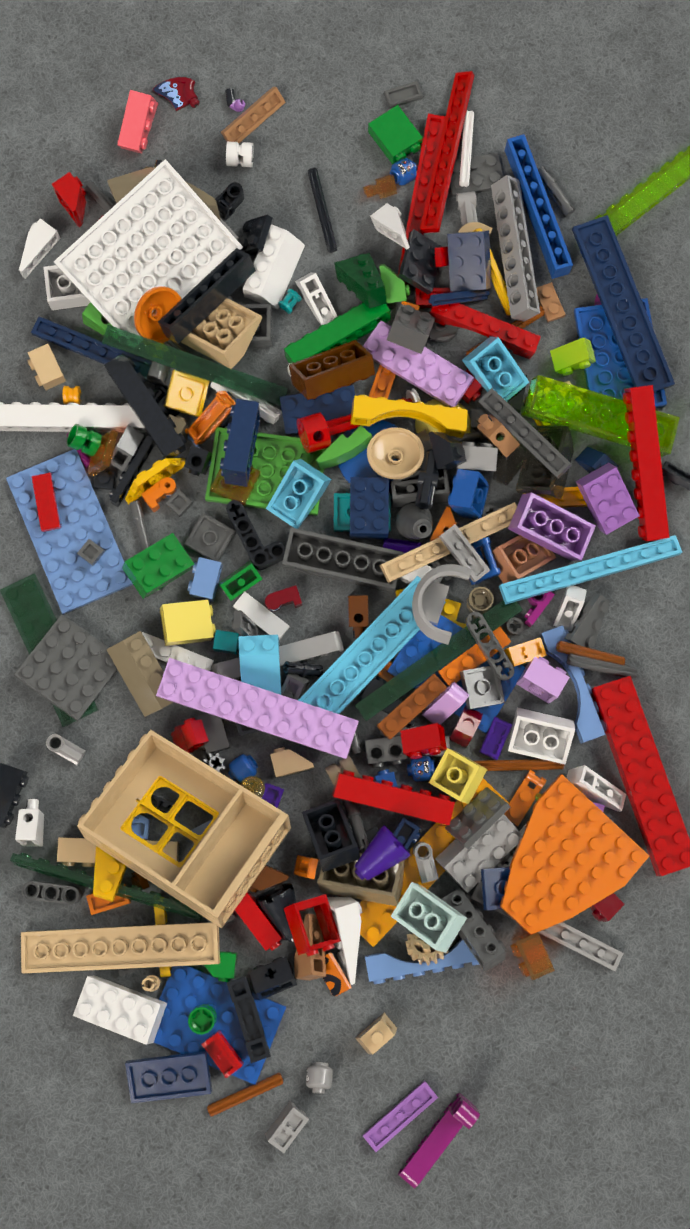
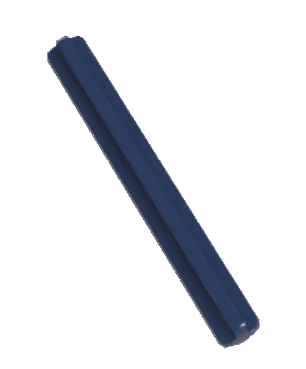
[428,289,490,306]

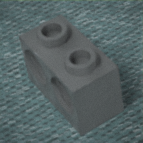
[365,736,407,768]

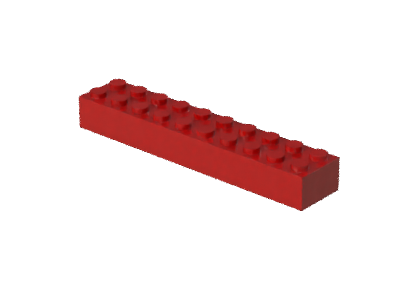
[591,676,690,876]

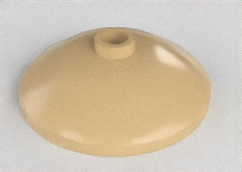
[367,428,424,479]

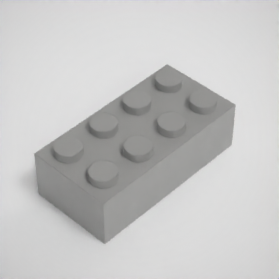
[435,814,523,893]

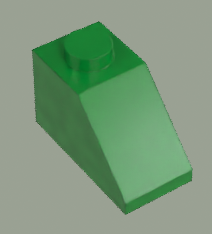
[204,951,237,982]

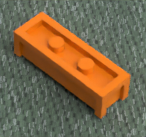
[185,391,236,445]

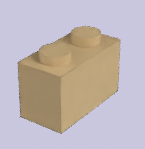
[27,344,66,390]

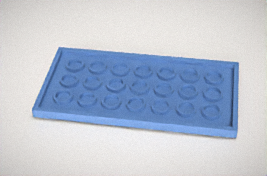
[6,449,133,614]

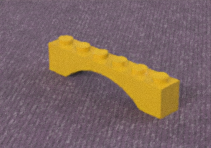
[351,395,468,438]

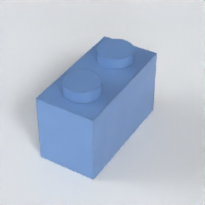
[188,557,223,602]

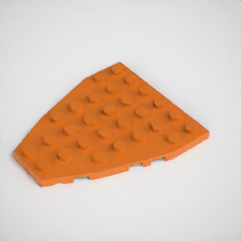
[500,774,649,935]

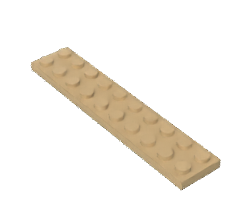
[21,922,220,973]

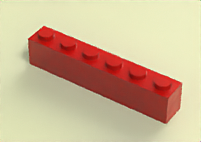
[332,770,455,825]

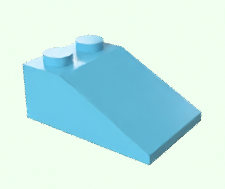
[462,336,529,402]
[266,459,332,529]
[239,634,281,695]

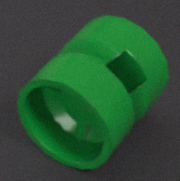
[66,424,102,456]
[188,1004,217,1035]

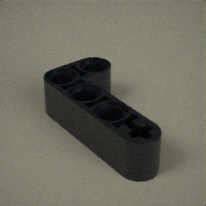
[226,500,285,570]

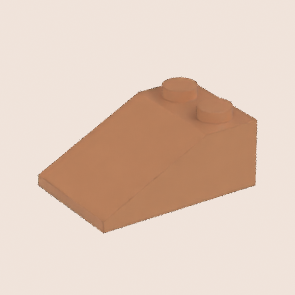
[492,535,557,584]

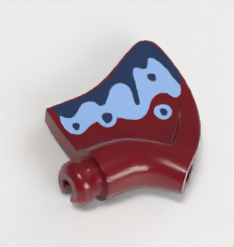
[153,77,200,111]

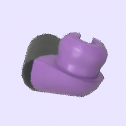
[225,88,245,112]

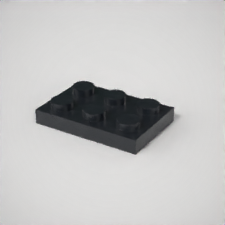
[398,229,442,295]

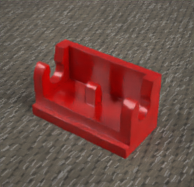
[201,1030,244,1078]

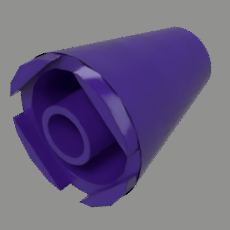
[355,825,410,880]

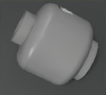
[306,1062,333,1094]

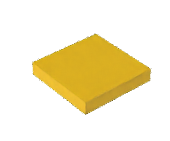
[164,370,210,417]

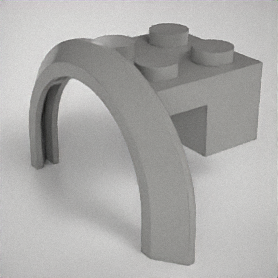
[412,564,472,645]

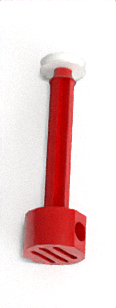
[297,388,421,453]

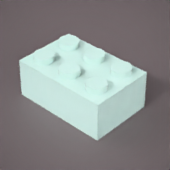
[391,882,467,953]

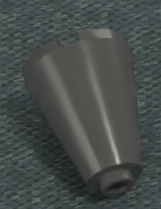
[395,502,433,540]

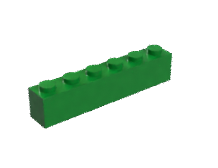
[284,303,391,364]

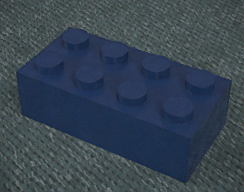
[220,399,260,487]

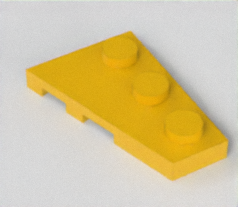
[93,846,127,902]

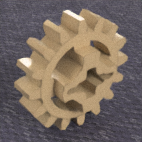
[406,933,449,966]

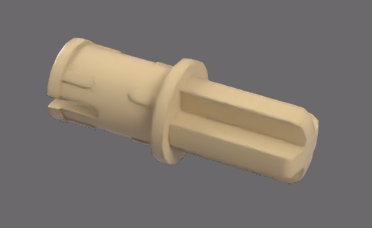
[142,975,161,992]

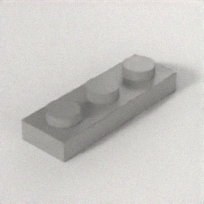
[439,524,490,583]

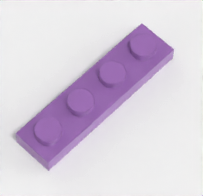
[362,1080,438,1152]

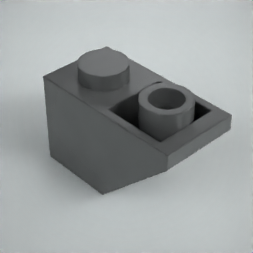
[107,425,144,471]

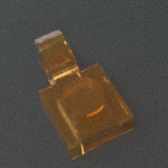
[363,174,398,199]

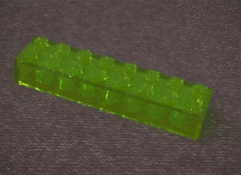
[523,375,680,457]

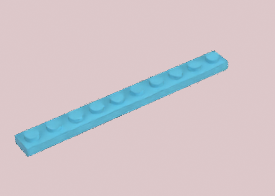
[499,535,682,605]

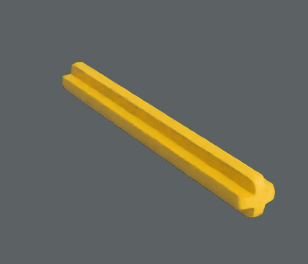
[472,228,511,316]

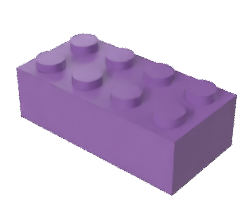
[508,492,596,561]

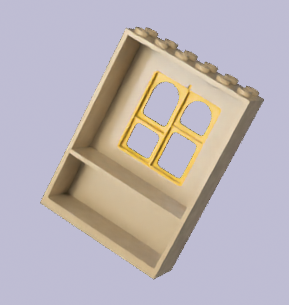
[77,729,291,928]

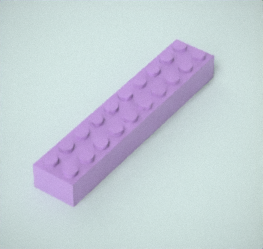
[156,658,359,759]

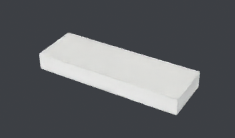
[233,592,290,640]

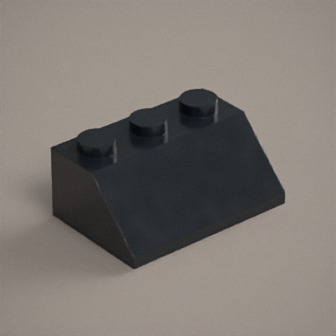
[0,763,29,828]

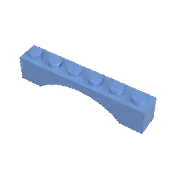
[539,626,606,744]
[365,938,479,984]

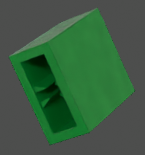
[368,105,423,165]

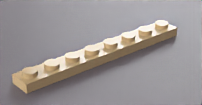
[380,502,517,583]

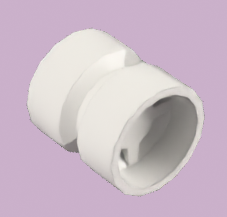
[226,141,254,167]

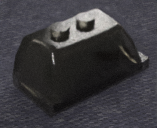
[516,426,573,499]

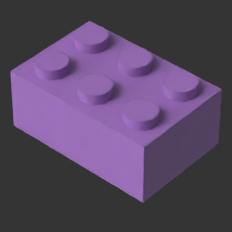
[576,463,639,535]

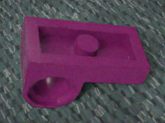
[524,592,555,627]

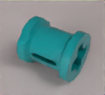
[278,289,302,314]

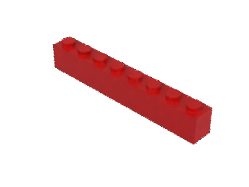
[623,385,670,541]

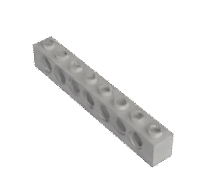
[491,175,540,322]

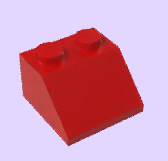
[52,172,86,228]

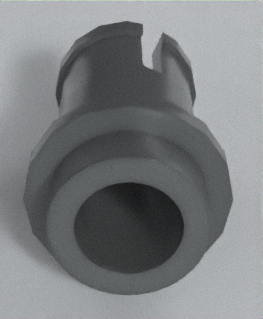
[350,731,365,755]

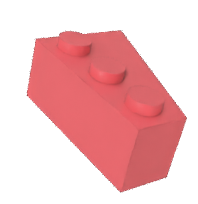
[117,90,158,154]

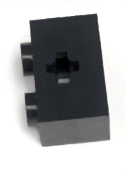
[249,957,297,1000]

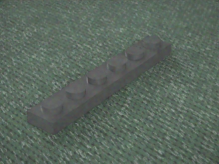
[478,388,572,479]

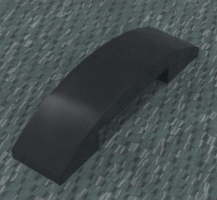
[227,976,271,1063]

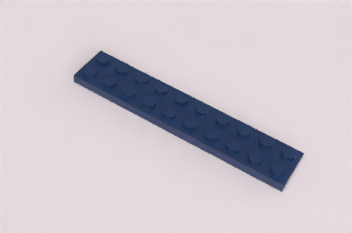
[572,215,675,393]

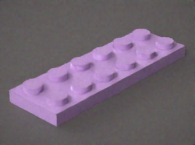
[363,321,474,408]

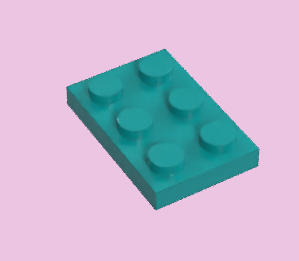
[334,493,391,532]

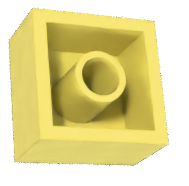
[429,748,487,804]

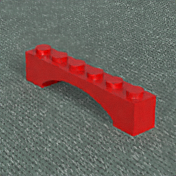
[429,303,541,359]

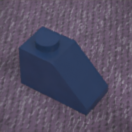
[575,447,619,473]

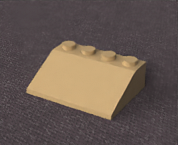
[181,298,262,369]

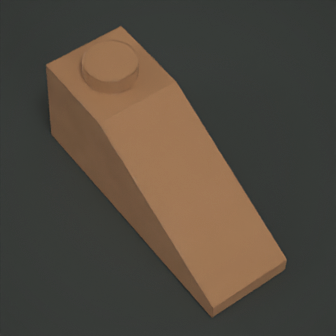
[294,914,326,981]

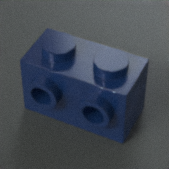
[393,817,420,853]

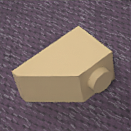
[270,747,314,778]

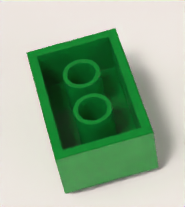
[122,533,194,599]

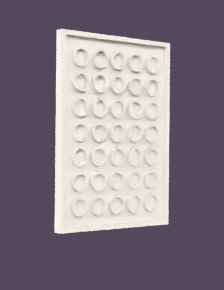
[54,159,243,349]

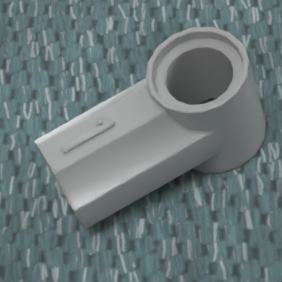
[456,191,478,226]
[46,734,86,766]
[413,842,439,883]

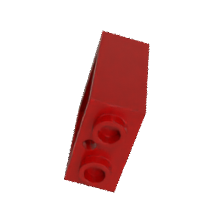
[284,894,341,957]

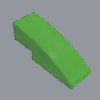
[316,425,372,470]

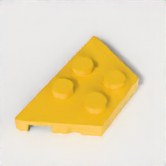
[125,458,186,505]

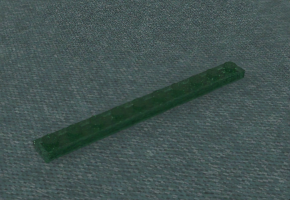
[102,325,288,406]
[355,600,523,721]
[10,852,202,921]

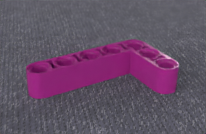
[398,1093,480,1189]

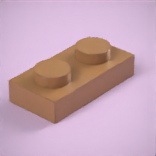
[536,282,565,323]

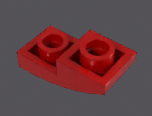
[435,246,449,267]

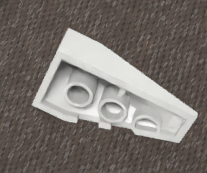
[327,897,362,985]

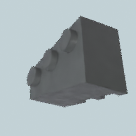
[390,469,450,508]

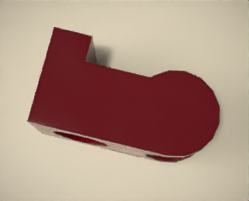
[265,585,302,612]

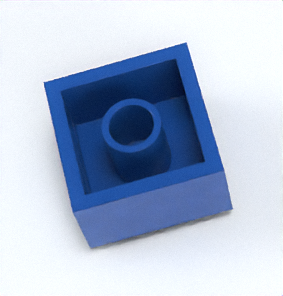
[448,469,490,520]

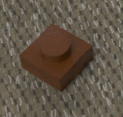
[131,872,150,892]

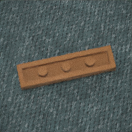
[221,87,286,144]

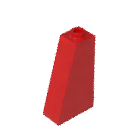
[235,890,282,951]

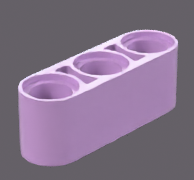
[422,682,469,724]

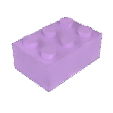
[516,657,570,704]

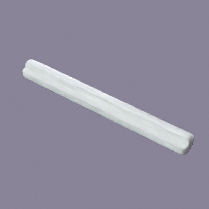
[459,110,474,187]

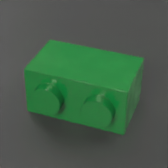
[219,561,262,601]

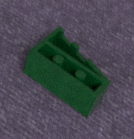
[334,253,387,308]

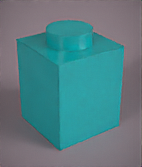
[213,630,240,655]

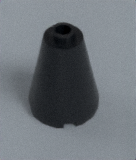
[256,883,297,942]

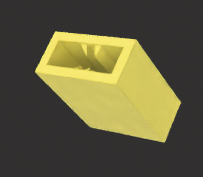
[160,600,216,646]

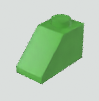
[379,264,410,303]

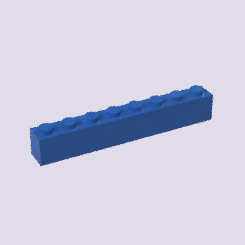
[505,134,573,279]

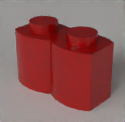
[171,718,209,753]

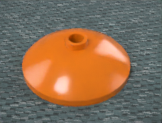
[134,286,182,344]

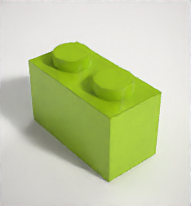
[550,337,596,376]

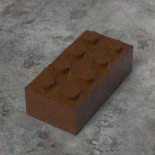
[289,340,375,400]

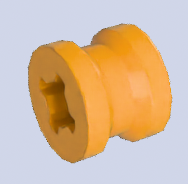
[63,386,81,405]

